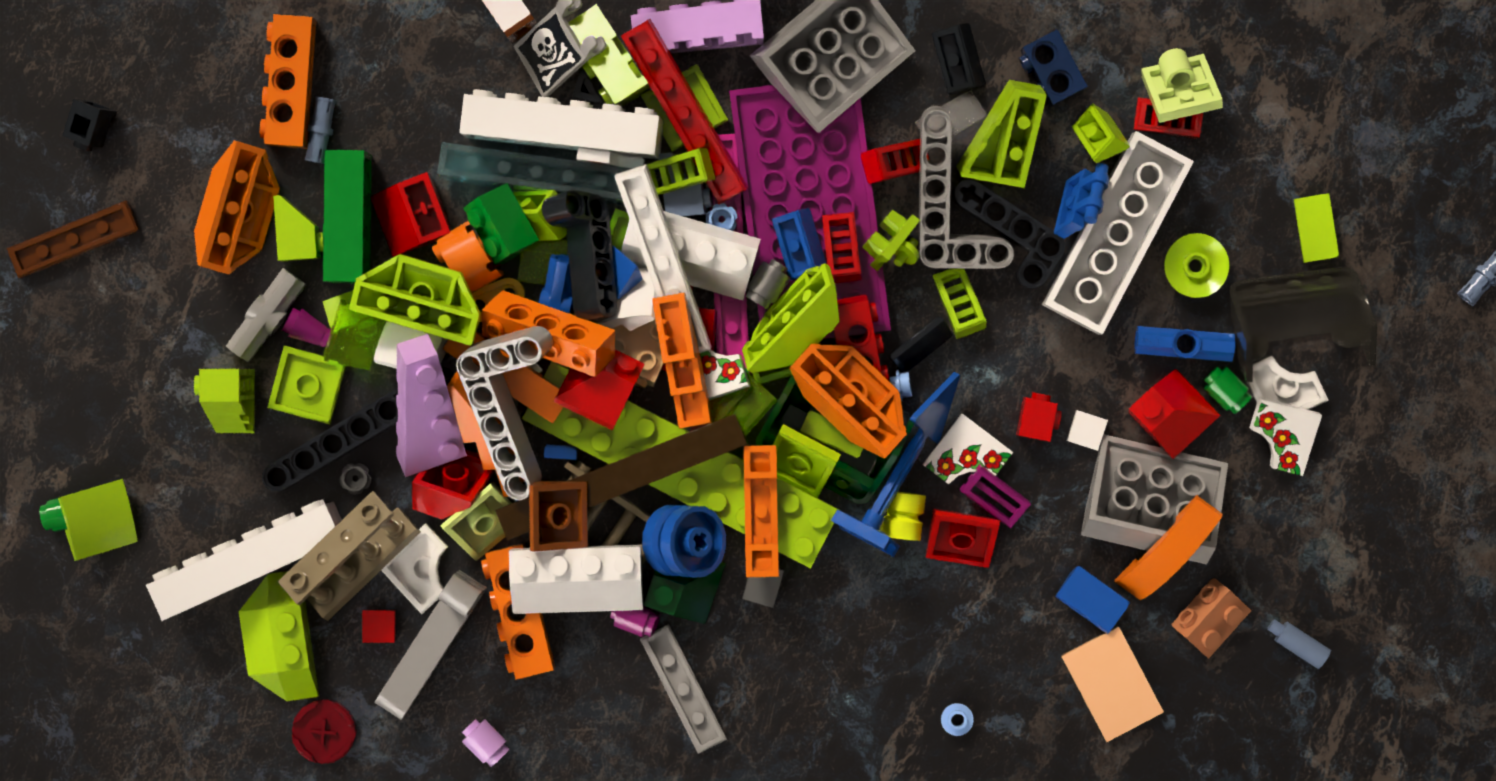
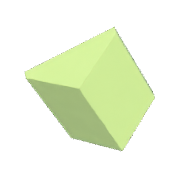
[440,482,512,561]

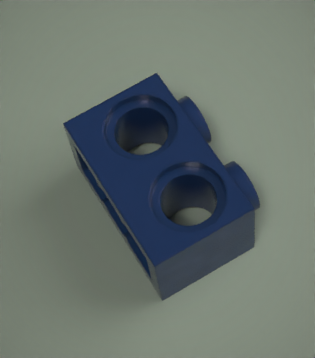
[1019,29,1088,107]

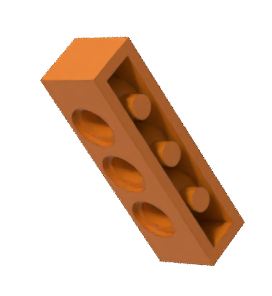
[259,14,317,149]
[482,290,615,377]
[481,543,555,679]

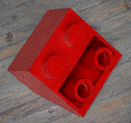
[370,172,452,257]

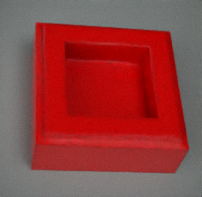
[362,609,396,643]

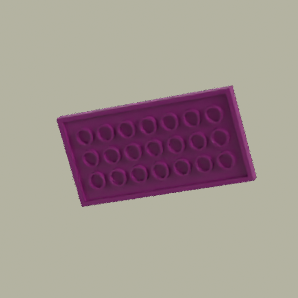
[729,85,891,339]

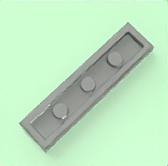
[640,624,727,754]

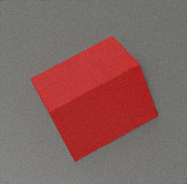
[925,508,1000,568]

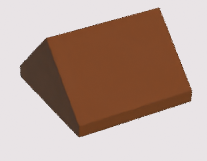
[529,481,588,552]

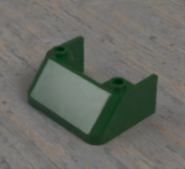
[756,375,914,504]

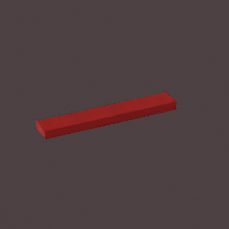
[621,19,749,205]

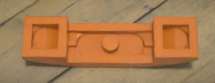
[743,445,779,577]
[1115,495,1222,601]

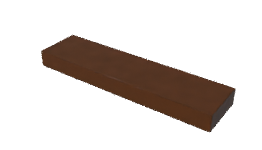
[6,200,140,279]

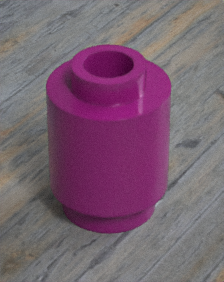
[610,603,661,638]

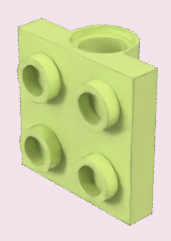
[1141,48,1223,123]

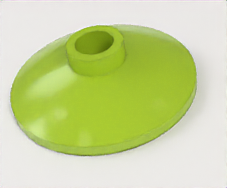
[1164,233,1229,298]

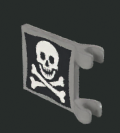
[513,0,607,97]

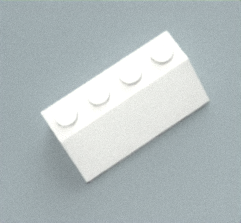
[621,211,761,300]
[509,545,643,614]

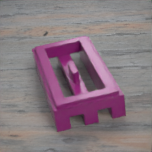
[960,464,1031,529]

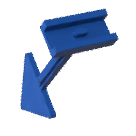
[831,372,960,557]

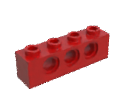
[833,294,890,382]

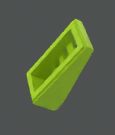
[642,148,715,195]
[933,268,987,339]

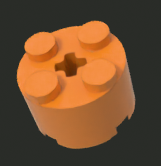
[432,221,504,293]

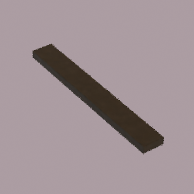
[495,413,748,540]

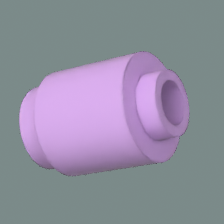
[462,719,509,767]

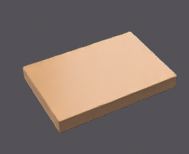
[1061,626,1164,742]

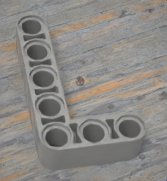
[918,106,1014,269]
[456,326,553,500]
[374,570,487,720]

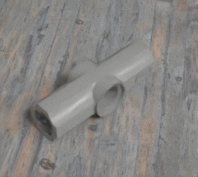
[226,268,307,362]

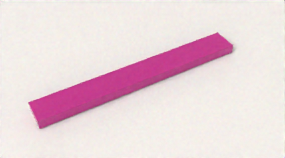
[710,134,751,392]

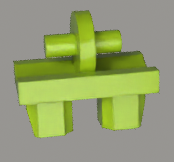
[862,210,920,271]

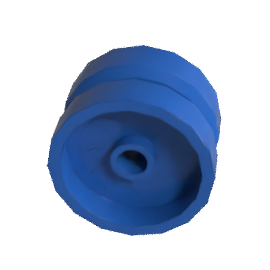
[642,505,726,578]

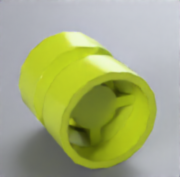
[880,492,926,541]

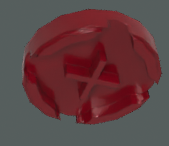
[292,699,357,764]

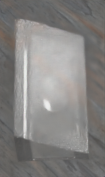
[915,89,987,150]

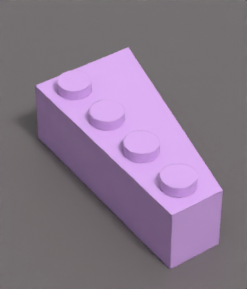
[631,0,764,54]
[396,334,467,477]

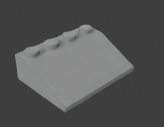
[750,0,916,133]
[1081,434,1228,565]

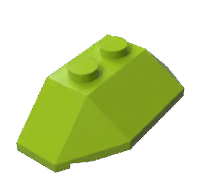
[349,254,481,346]
[742,263,839,373]
[239,571,319,701]

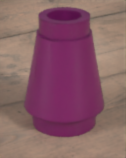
[282,308,332,347]

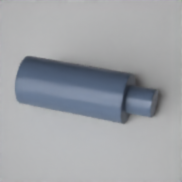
[1267,619,1331,669]

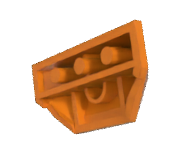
[194,140,280,274]
[789,344,907,459]

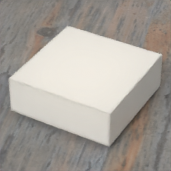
[1066,410,1108,451]

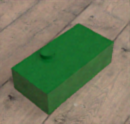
[322,150,372,283]

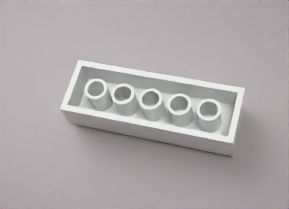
[460,89,664,160]
[1041,131,1194,335]
[146,499,342,621]

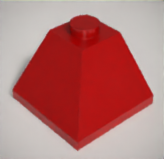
[553,350,645,430]
[1129,369,1220,459]
[412,449,496,520]

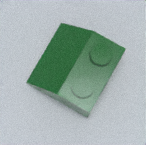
[463,183,539,265]

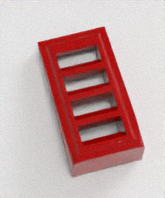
[1133,97,1203,139]
[861,139,930,184]
[822,212,862,283]

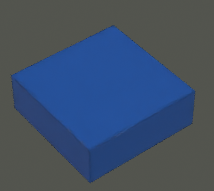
[544,444,579,460]

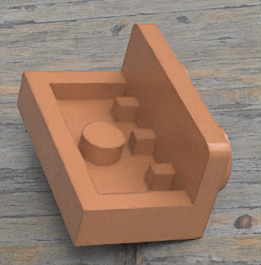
[1172,578,1251,659]

